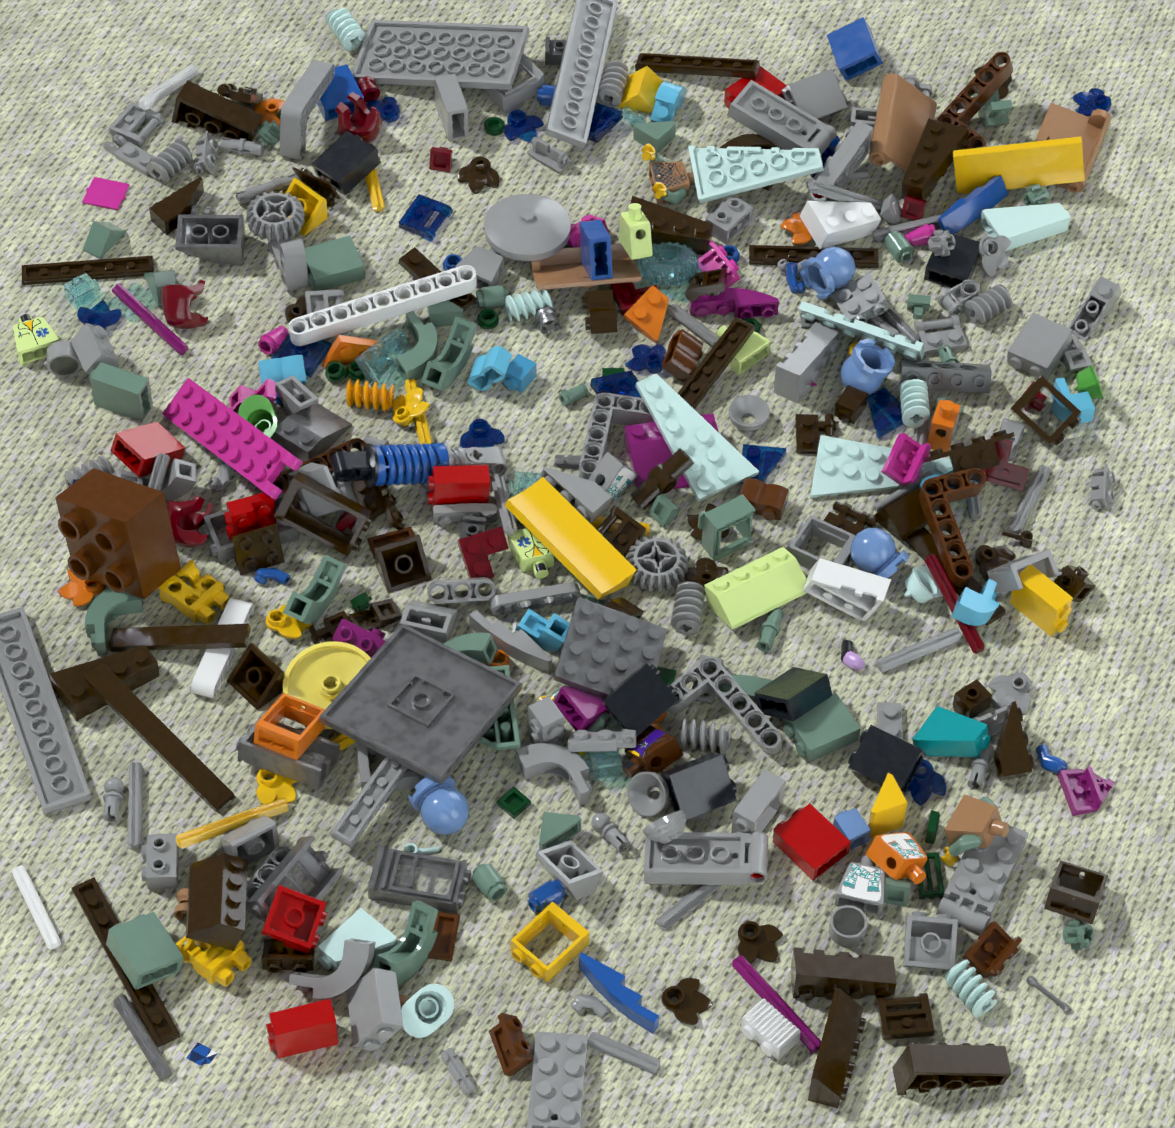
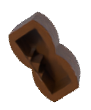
[662,329,703,382]
[739,478,789,521]

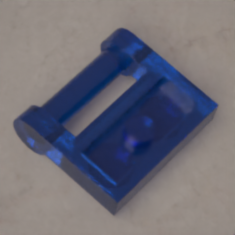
[399,194,453,242]

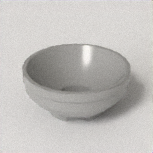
[729,395,770,431]
[627,772,669,817]
[643,810,687,844]

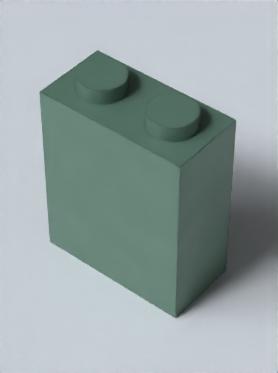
[305,236,365,291]
[89,362,153,422]
[783,693,860,763]
[106,912,184,990]

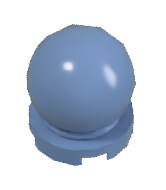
[800,246,856,300]
[840,339,895,395]
[850,528,910,579]
[408,775,469,835]

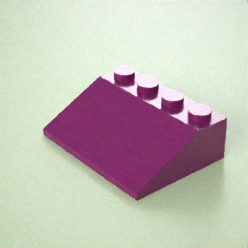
[624,413,718,489]

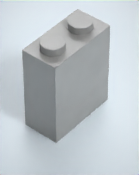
[782,69,848,120]
[435,74,469,141]
[1007,313,1072,380]
[346,968,403,1051]

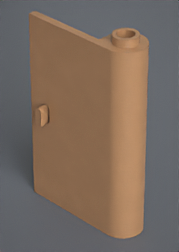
[868,73,937,172]
[1034,103,1111,193]
[530,243,642,290]

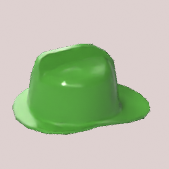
[1074,365,1104,400]
[238,395,278,440]

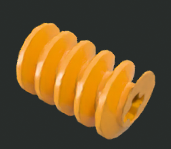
[346,379,395,412]

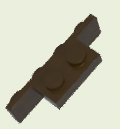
[923,429,1015,472]
[351,481,404,530]

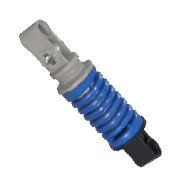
[330,442,508,488]

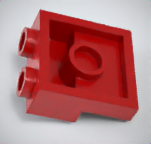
[224,493,276,540]
[261,885,328,954]

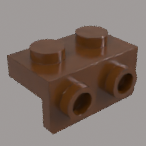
[962,921,1022,978]
[489,1013,533,1076]

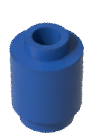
[537,84,556,106]
[527,880,566,913]

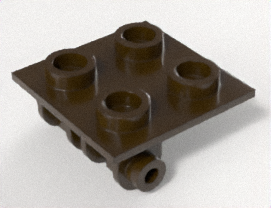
[292,167,340,208]
[231,523,285,576]

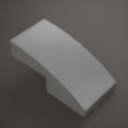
[1061,335,1092,372]

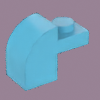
[650,81,687,122]
[1051,378,1095,423]
[951,579,1000,626]
[515,608,569,652]

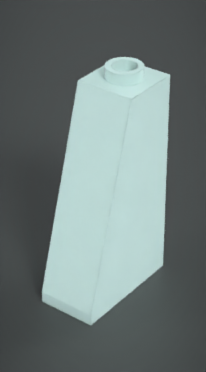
[980,203,1071,251]

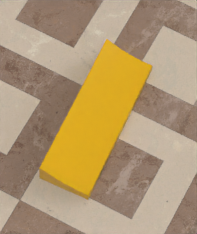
[953,136,1085,194]
[505,477,637,600]

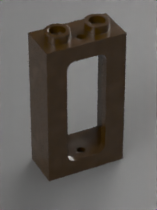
[274,472,372,556]

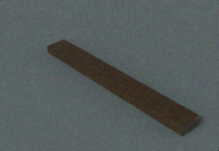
[84,662,234,812]
[71,877,180,1048]

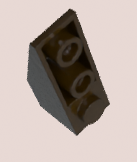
[149,177,204,235]
[994,701,1034,781]

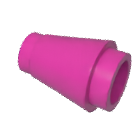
[904,224,936,246]
[258,326,289,355]

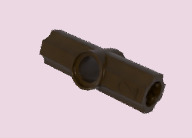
[631,448,694,510]

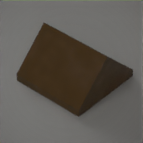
[872,487,936,540]
[375,535,432,593]
[227,643,285,710]

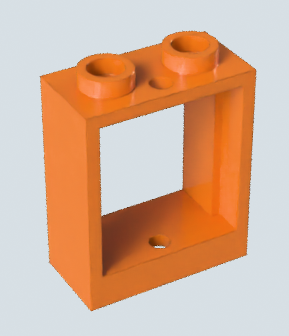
[253,693,325,760]

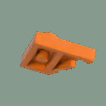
[623,285,669,343]
[322,335,380,369]

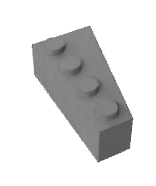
[774,322,841,403]

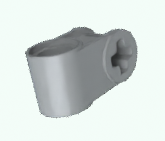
[937,279,980,316]
[999,418,1025,461]

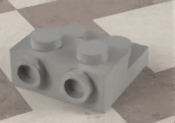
[832,273,890,323]
[903,911,958,971]

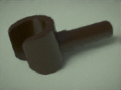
[1002,530,1033,548]

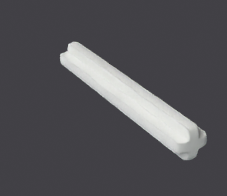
[138,64,198,110]
[12,865,61,950]

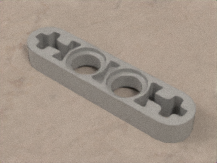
[489,582,581,616]

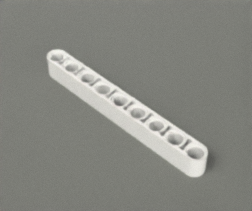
[289,265,477,346]

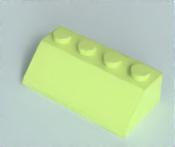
[704,547,807,630]

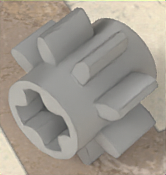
[928,230,956,257]

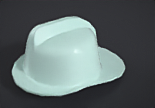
[904,566,943,603]
[401,984,454,1038]

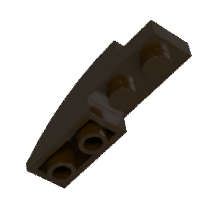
[398,247,477,312]

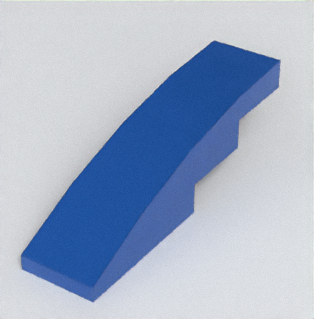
[937,175,1008,234]
[579,952,659,1034]

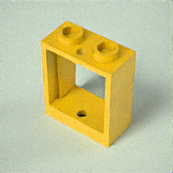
[511,902,590,983]

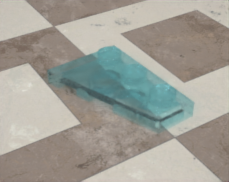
[354,329,411,389]

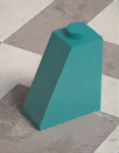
[912,706,990,757]

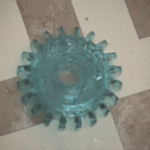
[640,242,699,287]

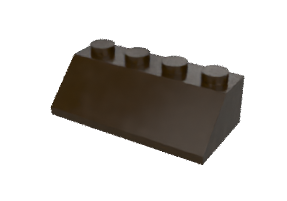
[186,853,248,951]
[808,988,866,1108]

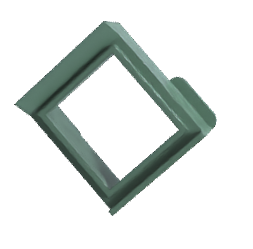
[698,494,756,562]

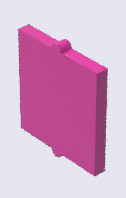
[82,177,130,211]

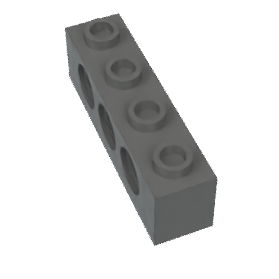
[899,360,992,393]

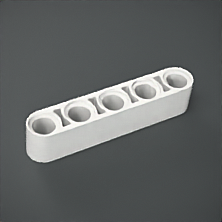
[191,598,255,699]

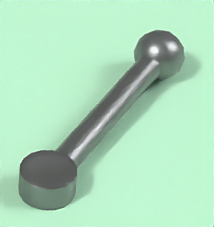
[1026,976,1071,1012]

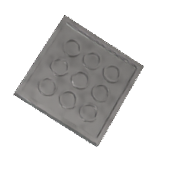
[553,597,667,698]

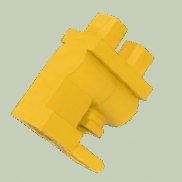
[159,560,230,625]
[175,935,251,987]

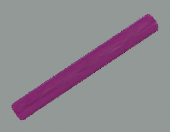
[112,283,189,355]
[732,955,821,1053]

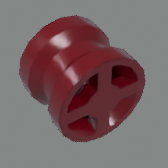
[357,76,380,102]

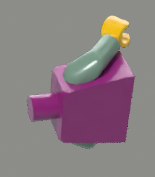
[539,684,610,755]

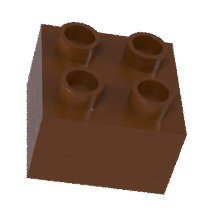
[55,468,181,599]

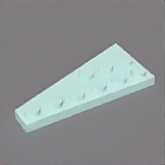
[688,146,824,204]
[799,301,925,361]
[636,374,759,502]
[810,435,953,498]

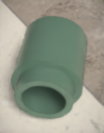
[885,231,914,262]
[476,285,508,309]
[472,864,507,901]

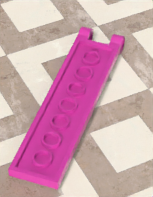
[162,378,303,500]

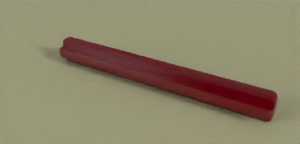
[925,554,985,654]

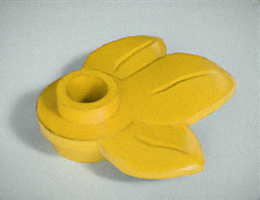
[392,388,430,427]
[265,604,312,639]
[256,768,297,805]

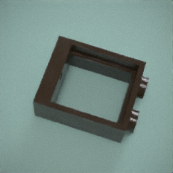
[1010,375,1082,447]
[1044,860,1108,925]

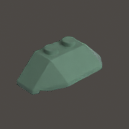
[478,665,521,750]

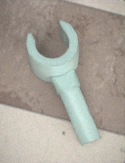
[404,843,440,855]

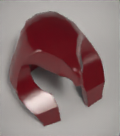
[335,92,382,143]
[161,279,208,329]
[167,495,216,548]

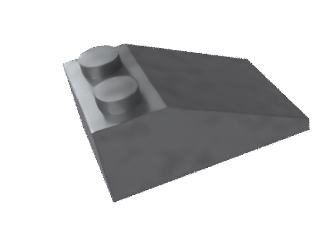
[175,215,245,265]
[273,403,352,462]

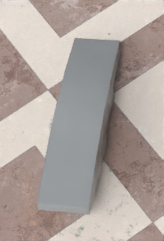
[469,610,552,674]

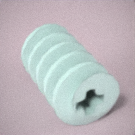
[326,8,365,52]
[505,289,553,323]
[899,379,930,428]
[945,960,997,1017]

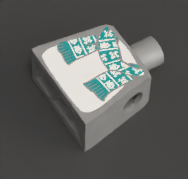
[588,452,639,501]
[834,855,885,916]

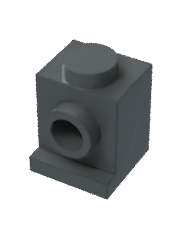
[545,37,566,65]
[459,515,487,550]

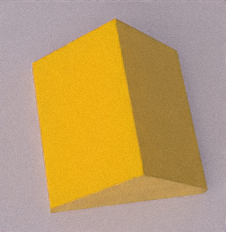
[617,66,664,113]
[285,177,328,236]
[868,773,907,838]

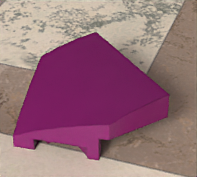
[1057,765,1115,816]

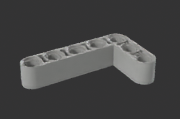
[280,60,335,160]
[261,215,308,292]
[579,393,655,480]
[667,657,782,755]

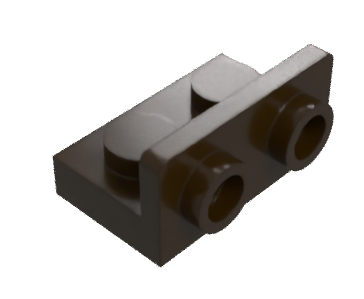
[261,939,315,973]

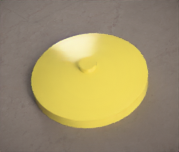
[283,642,371,729]

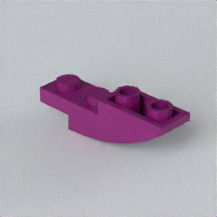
[689,288,779,319]

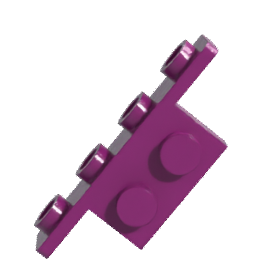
[332,619,388,658]

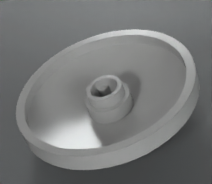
[484,194,571,261]

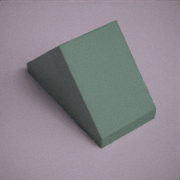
[633,121,676,154]
[83,221,126,259]
[144,270,177,307]
[426,292,463,327]
[539,812,581,851]

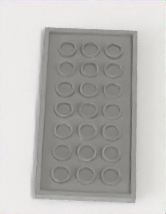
[352,20,530,90]

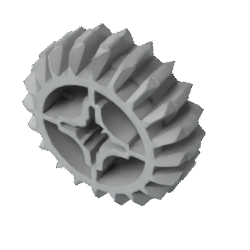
[246,190,305,243]
[626,534,688,593]

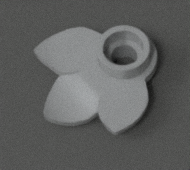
[979,235,1011,277]
[988,673,1031,714]

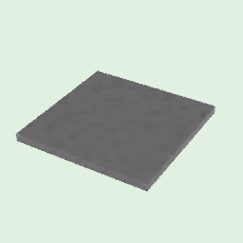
[319,623,522,785]

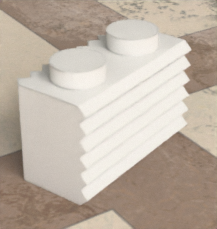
[741,998,801,1060]

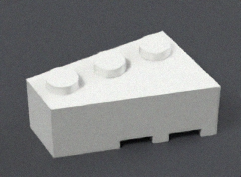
[800,201,881,249]
[803,558,891,621]

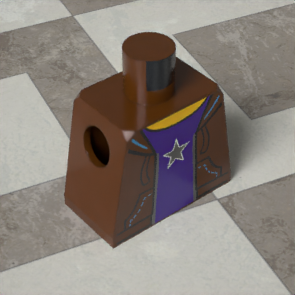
[622,725,684,778]

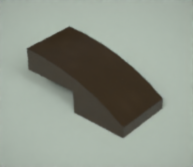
[348,598,402,631]

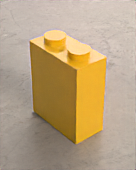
[1009,564,1073,636]

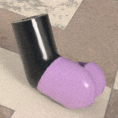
[841,640,865,671]

